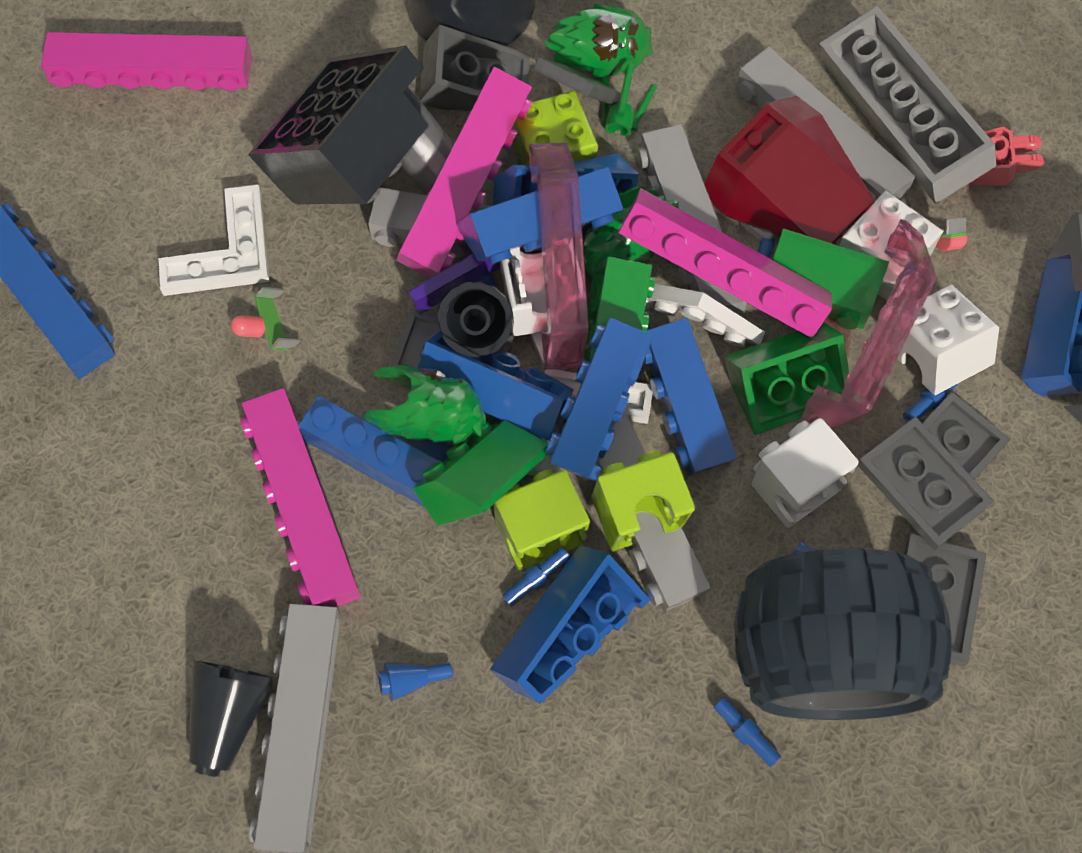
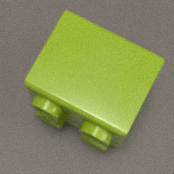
[512,90,598,167]
[591,450,695,551]
[494,469,590,571]

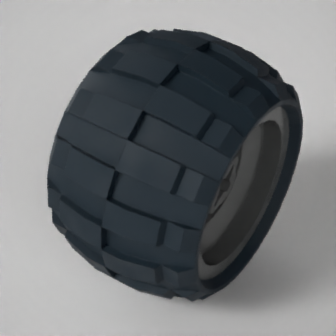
[734,548,952,720]

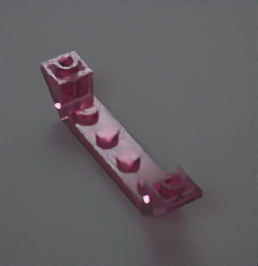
[529,143,588,370]
[801,219,937,429]

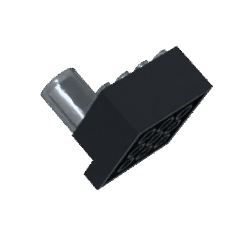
[248,45,455,204]

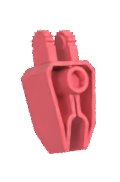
[969,126,1044,186]

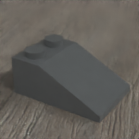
[419,25,530,111]

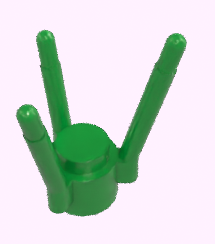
[601,64,657,137]

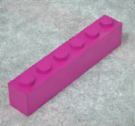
[41,32,252,91]
[396,67,533,278]
[619,189,832,338]
[240,388,361,607]

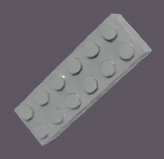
[819,6,996,204]

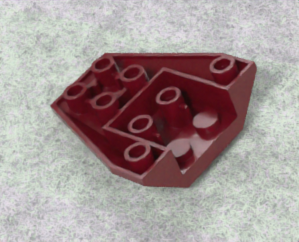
[704,95,875,244]

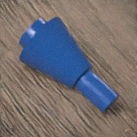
[378,662,453,702]

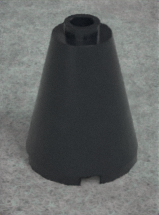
[438,281,514,357]
[189,661,273,777]

